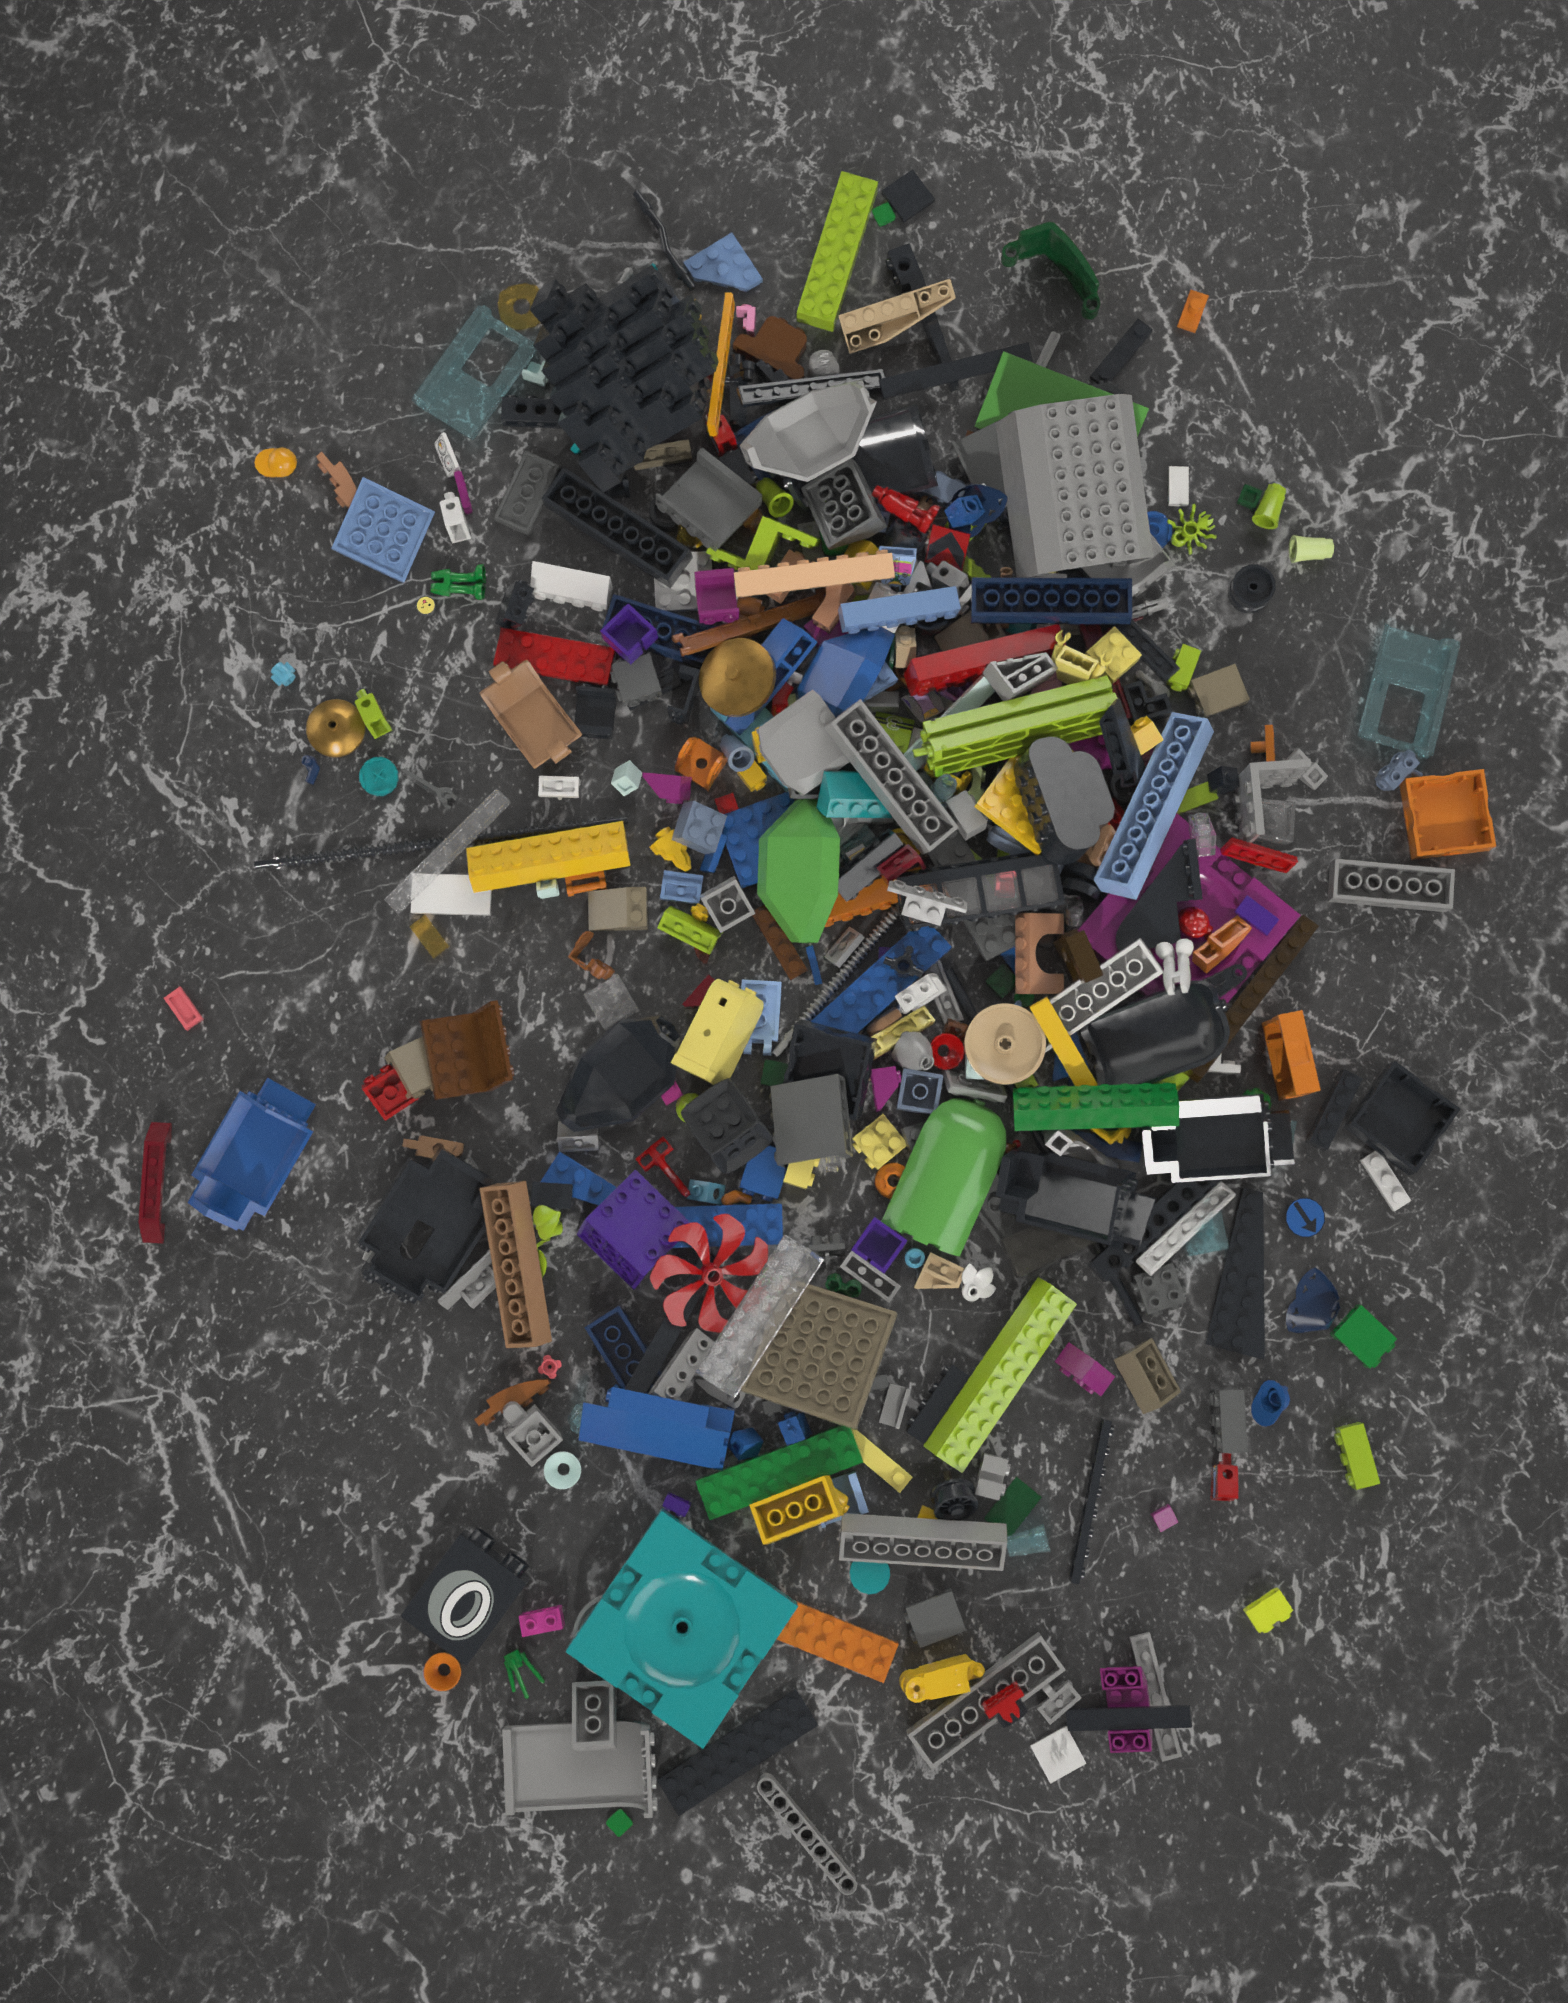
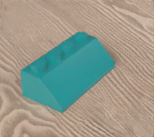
[816,771,893,818]

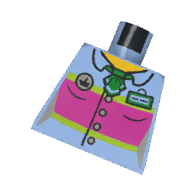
[879,546,917,593]

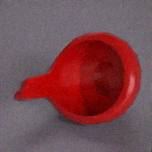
[1178,906,1213,941]

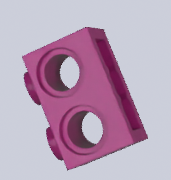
[519,1605,565,1637]

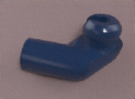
[301,755,320,785]

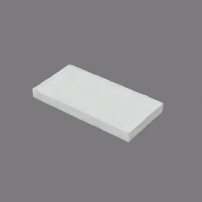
[411,874,492,916]

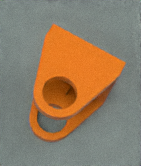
[675,736,727,791]

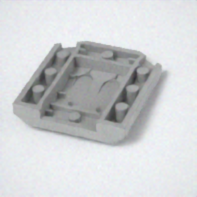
[756,690,850,796]

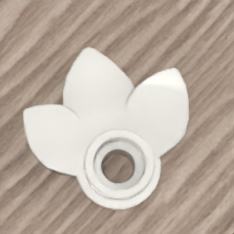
[961,1264,996,1301]

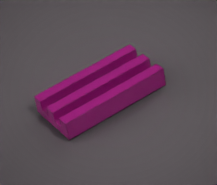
[454,471,473,515]

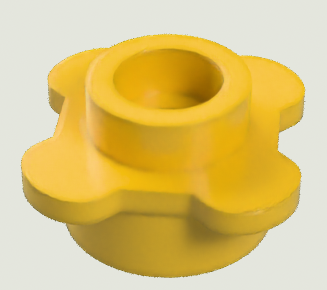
[690,903,709,922]

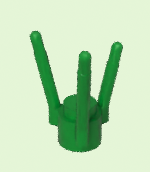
[503,1649,545,1699]

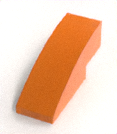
[1192,915,1252,973]

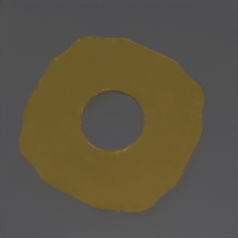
[497,283,540,330]

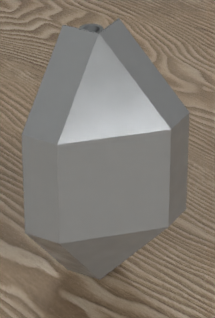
[740,380,877,482]

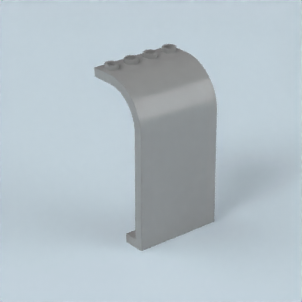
[502,1720,658,1818]

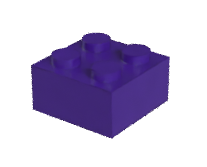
[662,1492,691,1518]

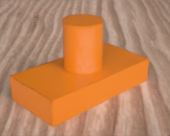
[1177,290,1209,333]
[1251,725,1275,762]

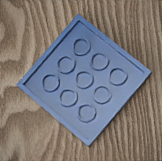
[331,477,435,583]

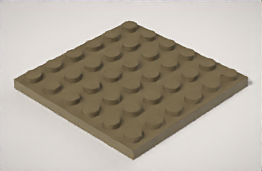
[740,1276,898,1430]

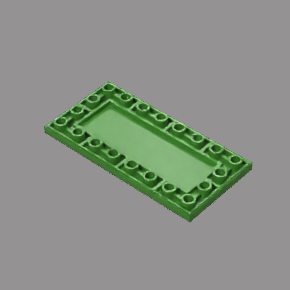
[974,351,1149,437]

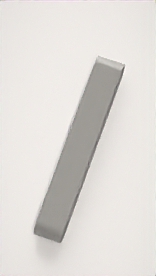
[757,1773,857,1895]

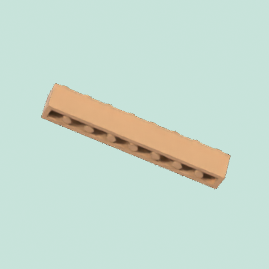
[734,550,895,598]

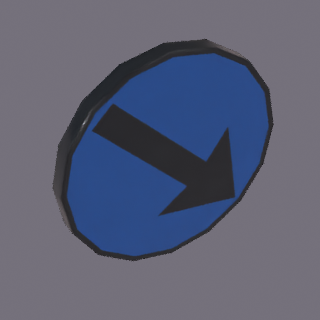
[1285,1198,1325,1237]

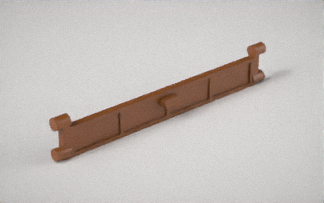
[672,587,826,656]

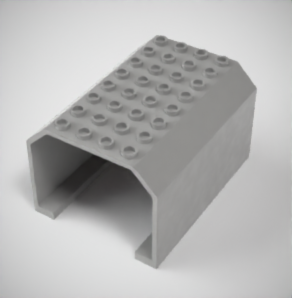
[995,394,1153,578]

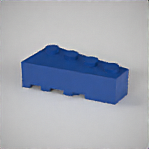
[541,1152,617,1205]

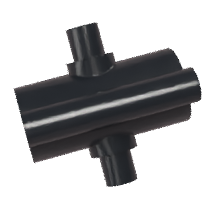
[883,946,924,978]

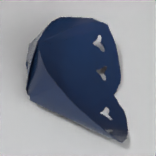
[948,483,1008,538]
[1286,1267,1340,1333]

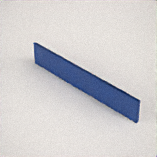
[806,945,823,985]

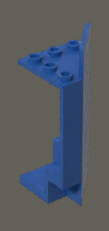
[188,1078,316,1231]
[579,1384,735,1471]

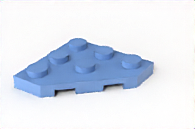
[683,233,763,292]

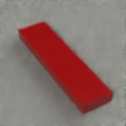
[1220,837,1298,873]

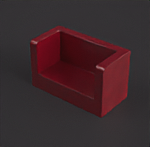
[877,844,926,885]

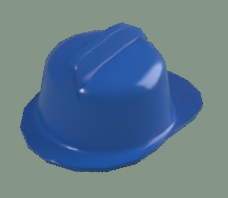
[1251,1380,1290,1426]

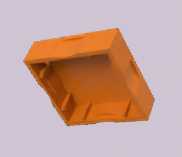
[1399,769,1496,860]
[1261,1010,1321,1101]

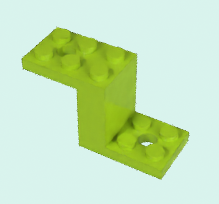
[706,516,822,571]

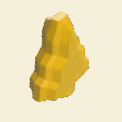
[649,827,691,872]

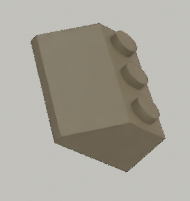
[1114,1338,1181,1414]

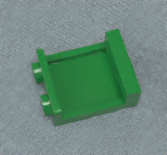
[1329,1304,1397,1368]

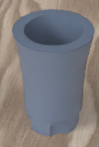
[719,734,754,772]

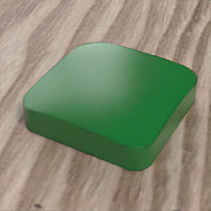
[872,202,896,227]
[606,1808,633,1837]

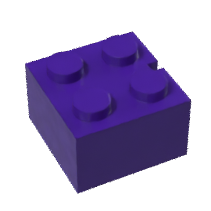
[600,604,659,665]
[851,1217,908,1273]

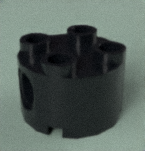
[883,518,929,558]

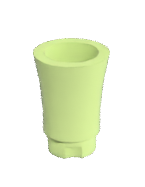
[1289,535,1334,563]

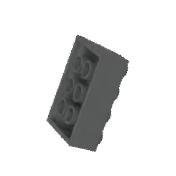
[801,458,887,550]

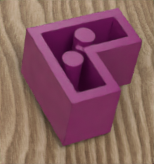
[1055,1342,1115,1396]

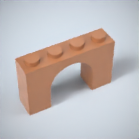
[766,549,856,634]
[1015,913,1064,994]

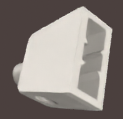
[440,492,471,544]

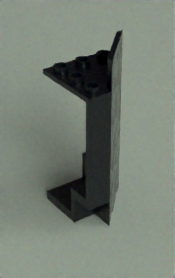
[1142,1094,1295,1183]
[996,1149,1157,1246]

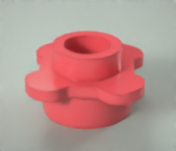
[538,1355,562,1379]

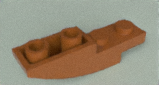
[474,1379,551,1426]

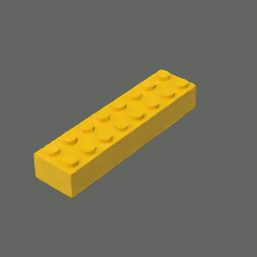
[466,821,630,893]

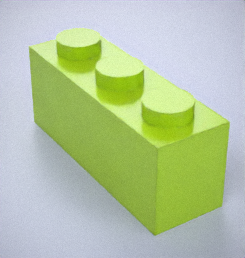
[1334,1422,1380,1490]

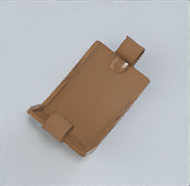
[479,660,582,769]

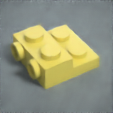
[852,1114,906,1170]

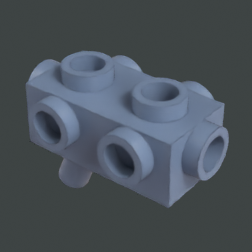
[1374,749,1423,791]

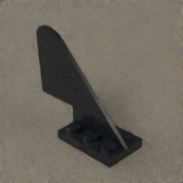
[1115,839,1203,951]

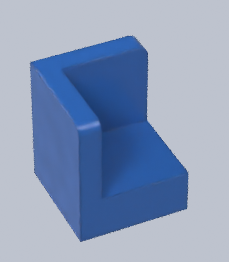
[728,1428,764,1461]

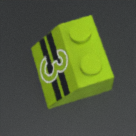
[875,711,915,754]

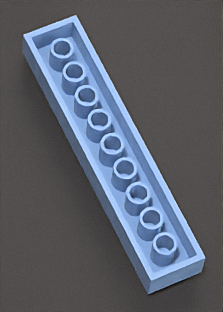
[1094,712,1214,900]

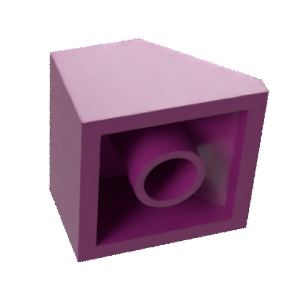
[643,772,692,804]
[870,1066,901,1112]

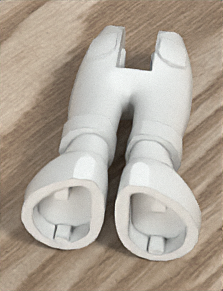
[1156,939,1194,995]

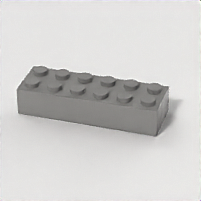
[1327,859,1455,912]

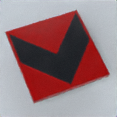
[925,524,971,571]

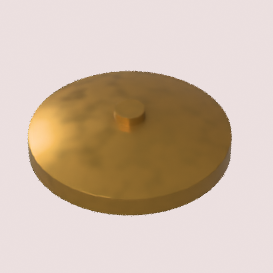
[699,638,776,717]

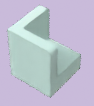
[522,361,548,388]
[611,760,642,796]

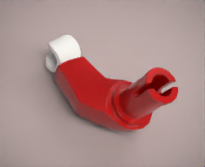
[771,671,803,717]

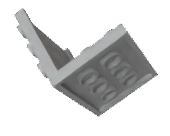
[1233,759,1311,843]

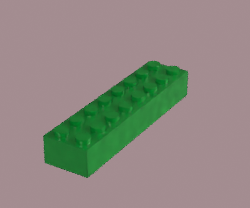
[1013,1082,1180,1131]
[695,1425,864,1520]

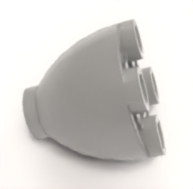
[891,1031,934,1071]

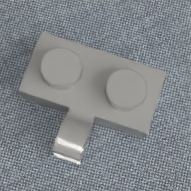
[1036,1680,1081,1725]

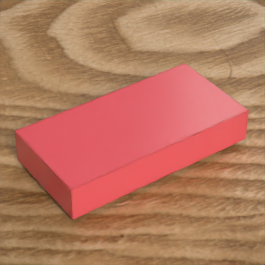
[164,987,204,1031]

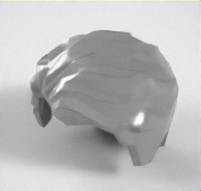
[808,350,839,378]

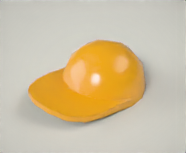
[254,447,297,477]

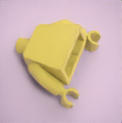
[1051,630,1115,685]

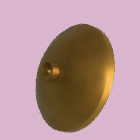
[306,699,365,758]

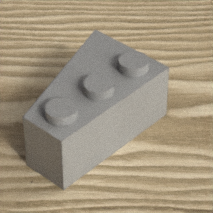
[982,652,1058,701]

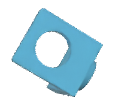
[687,1179,725,1205]

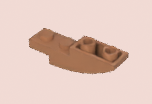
[316,452,357,509]

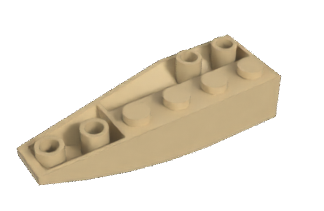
[838,279,956,354]

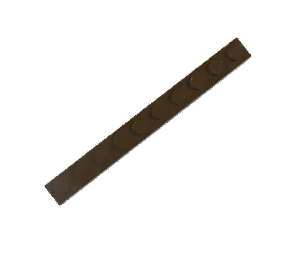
[1183,914,1319,1084]

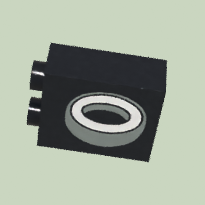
[400,1527,531,1666]

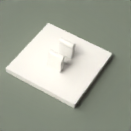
[1030,1726,1086,1784]

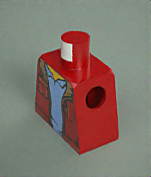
[705,413,738,457]
[1210,1453,1238,1502]

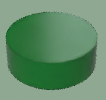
[1014,992,1034,1008]

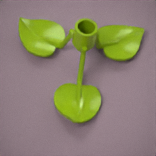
[533,1205,563,1278]

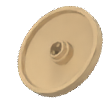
[964,1003,1046,1085]

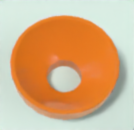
[875,1163,905,1199]
[424,1652,461,1691]

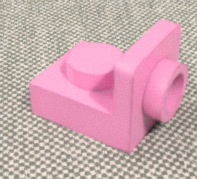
[736,304,756,337]

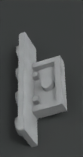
[887,880,968,926]
[438,1249,496,1310]

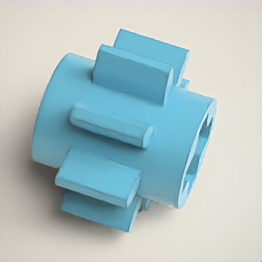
[271,662,296,686]

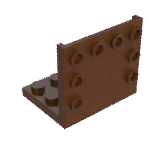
[420,1000,514,1100]

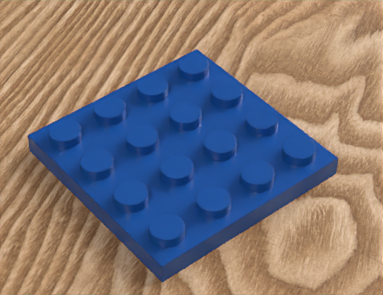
[722,792,794,888]

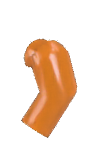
[721,1190,752,1205]

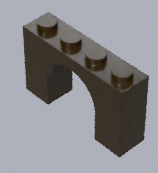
[1053,929,1104,985]

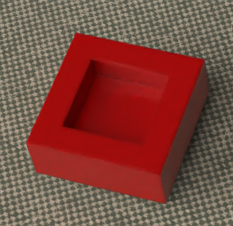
[714,793,739,814]

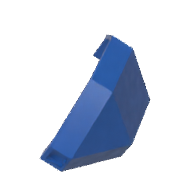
[794,627,895,718]

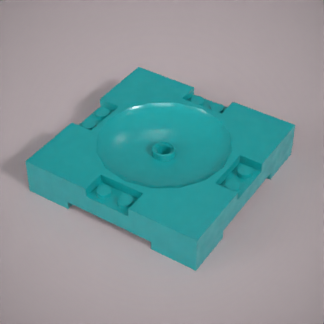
[566,1508,798,1749]

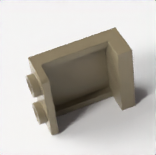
[1187,664,1250,718]
[384,1037,433,1099]

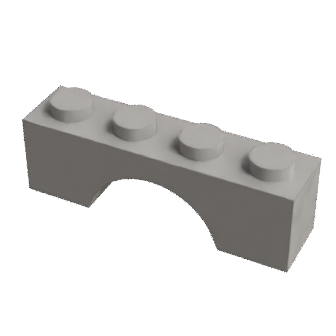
[1044,1129,1119,1168]

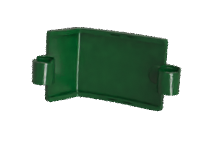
[1001,222,1101,320]

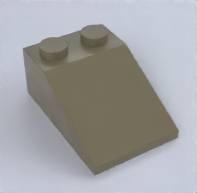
[588,887,648,931]

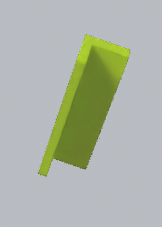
[657,906,723,955]

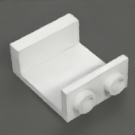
[895,974,947,1013]

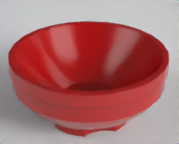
[930,1033,964,1070]

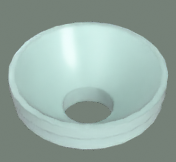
[544,1451,581,1489]

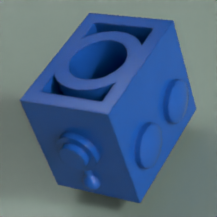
[944,495,985,528]
[778,1411,812,1446]

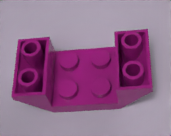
[1100,1666,1153,1753]

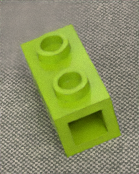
[1166,644,1201,692]

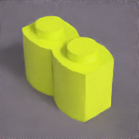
[1243,1587,1293,1633]

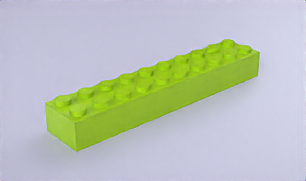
[924,1277,1077,1473]

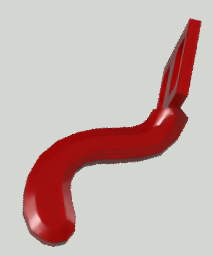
[635,1136,691,1198]

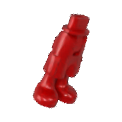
[871,485,940,534]

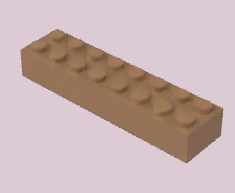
[480,1181,552,1348]

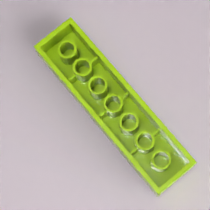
[797,171,878,332]

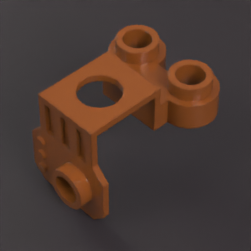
[568,931,615,980]

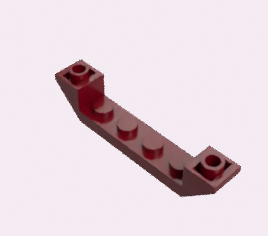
[138,1122,172,1244]

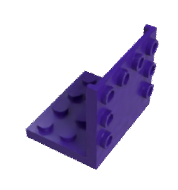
[576,1170,690,1290]

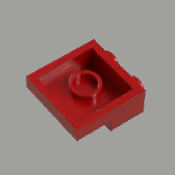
[362,1064,419,1121]

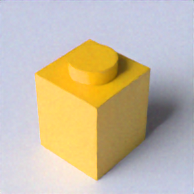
[737,760,767,792]

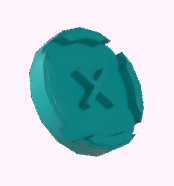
[359,757,399,796]
[849,1561,890,1594]

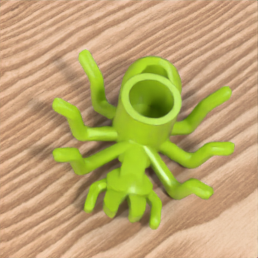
[1167,504,1217,555]

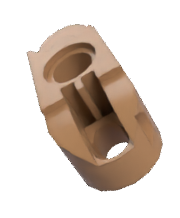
[402,1136,464,1158]

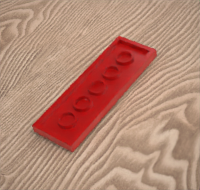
[493,628,616,686]

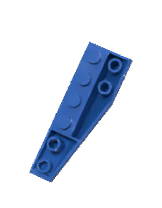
[725,618,817,736]

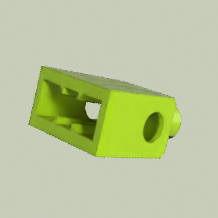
[355,689,392,739]

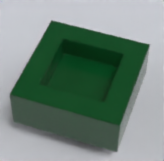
[1236,484,1263,511]

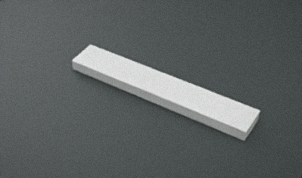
[1136,1181,1236,1276]

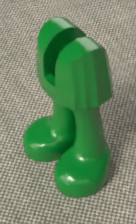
[430,564,486,600]

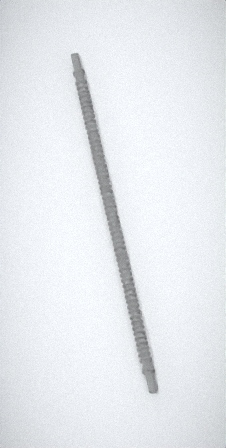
[772,864,933,1057]

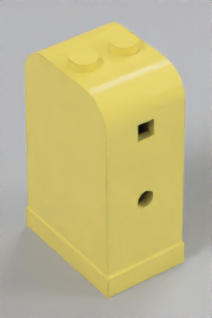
[671,979,764,1085]

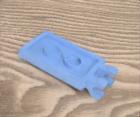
[741,979,782,1056]

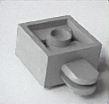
[503,1401,563,1467]

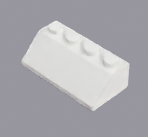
[530,561,613,611]

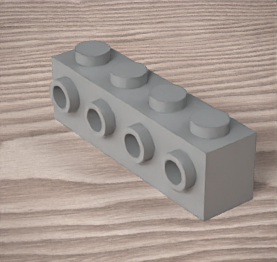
[648,1328,715,1401]

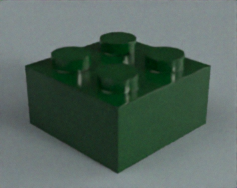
[984,964,1016,1000]

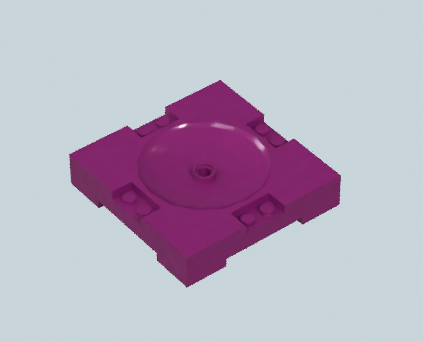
[1078,813,1301,1003]

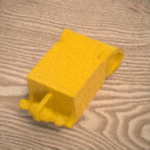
[899,1654,985,1703]

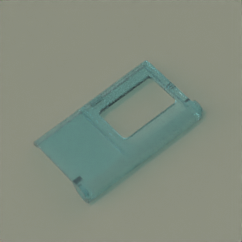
[411,305,537,440]
[1358,623,1461,759]

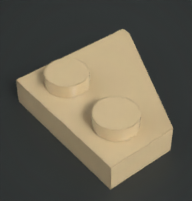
[914,1252,965,1289]

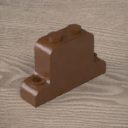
[733,316,807,380]

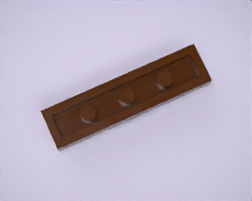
[752,905,808,981]

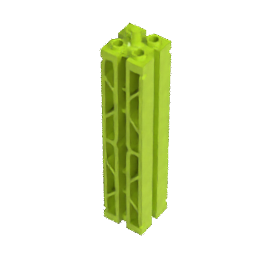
[912,675,1117,777]

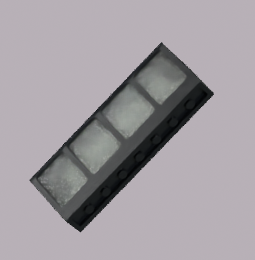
[895,851,1065,931]

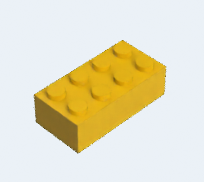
[749,1475,844,1545]

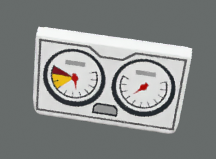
[435,432,461,478]

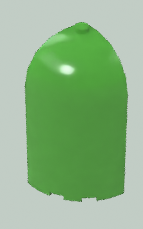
[881,1098,1006,1257]

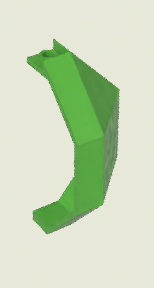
[757,798,840,943]

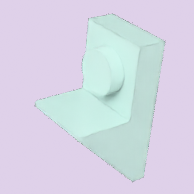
[536,879,559,899]

